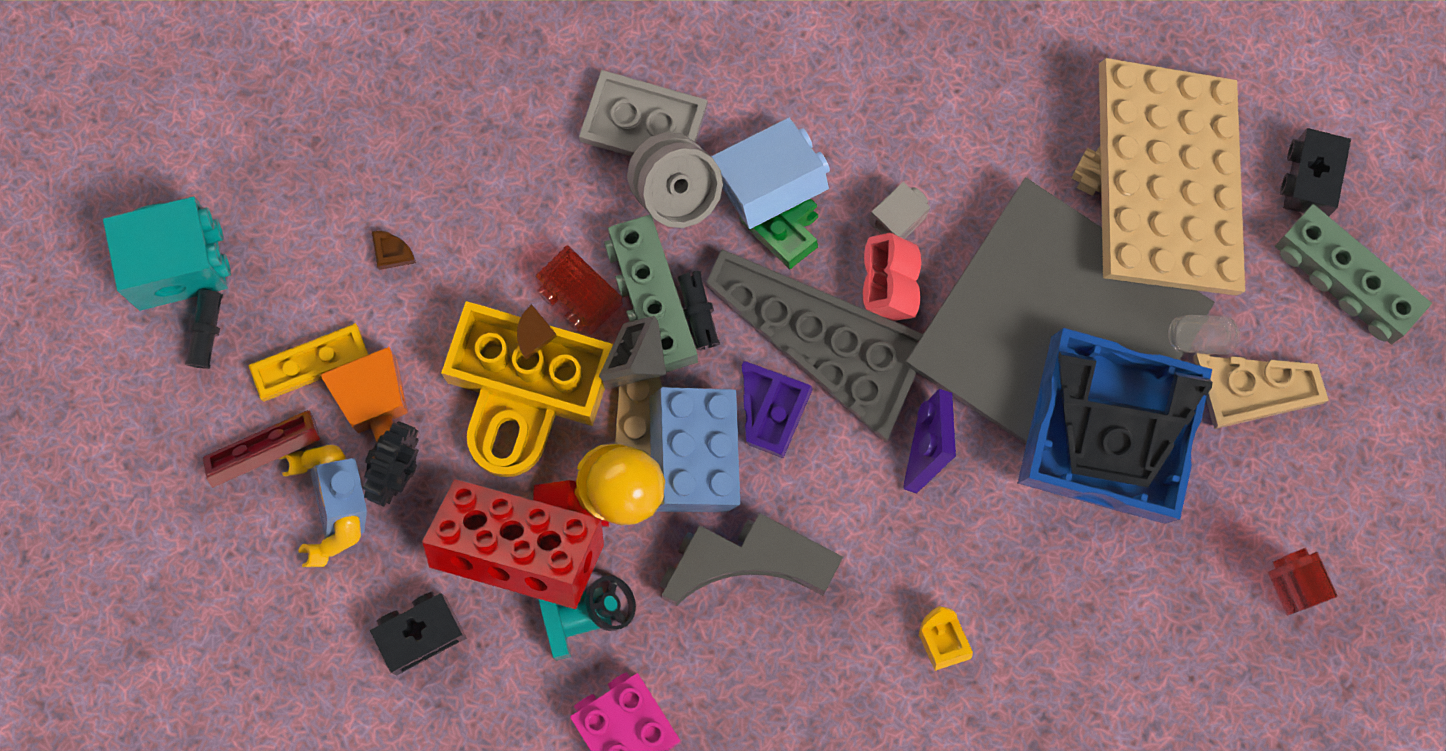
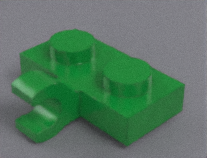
[740,198,819,270]

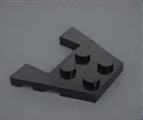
[1058,351,1213,487]

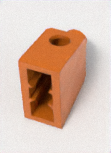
[321,347,408,442]

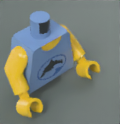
[279,445,367,567]

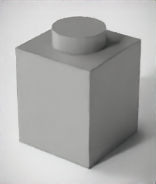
[869,182,930,239]

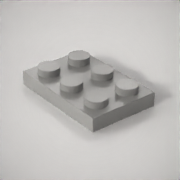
[579,70,708,157]

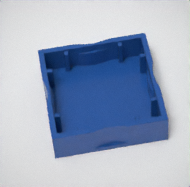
[1017,328,1212,524]

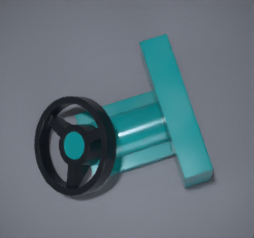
[538,576,636,661]

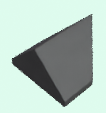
[599,316,666,390]

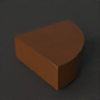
[372,231,416,270]
[517,304,557,360]

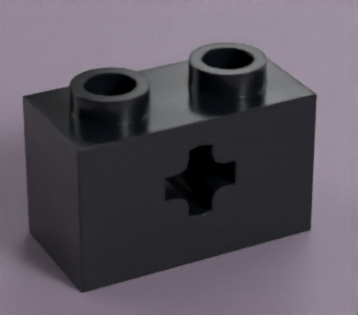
[1280,128,1351,217]
[370,592,467,676]

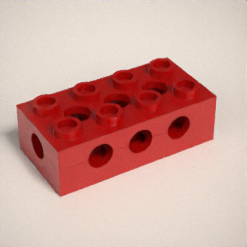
[422,479,604,609]

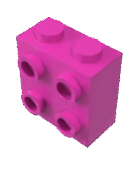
[570,672,681,751]

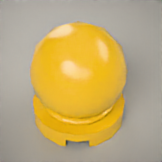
[575,444,665,526]

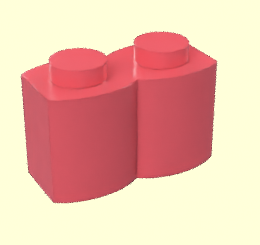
[863,232,921,321]

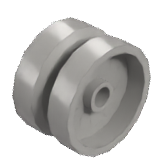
[627,132,723,228]

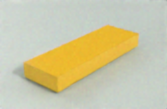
[248,323,369,402]

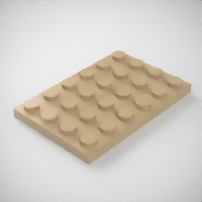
[1099,58,1245,296]

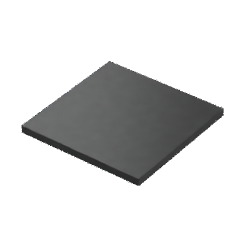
[904,177,1215,445]

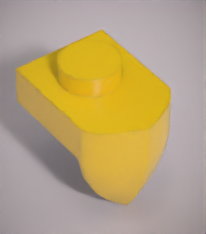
[919,606,973,671]

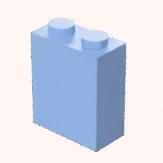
[711,117,830,229]

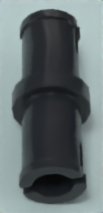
[677,271,720,351]
[185,290,223,369]

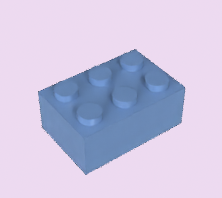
[649,387,740,512]

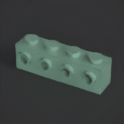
[1275,204,1432,345]
[604,215,698,373]

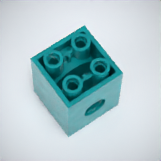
[103,196,231,311]

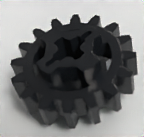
[363,421,419,507]

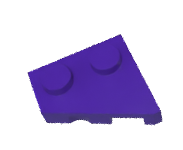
[742,361,813,458]
[903,389,956,494]

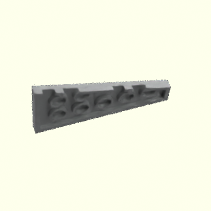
[707,249,923,443]

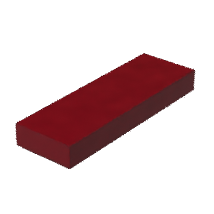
[203,410,320,488]

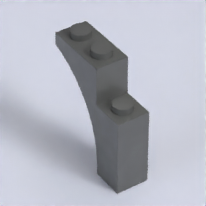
[659,513,843,606]

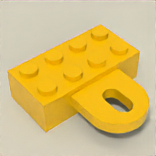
[441,301,613,477]

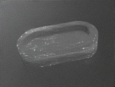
[1168,315,1240,355]

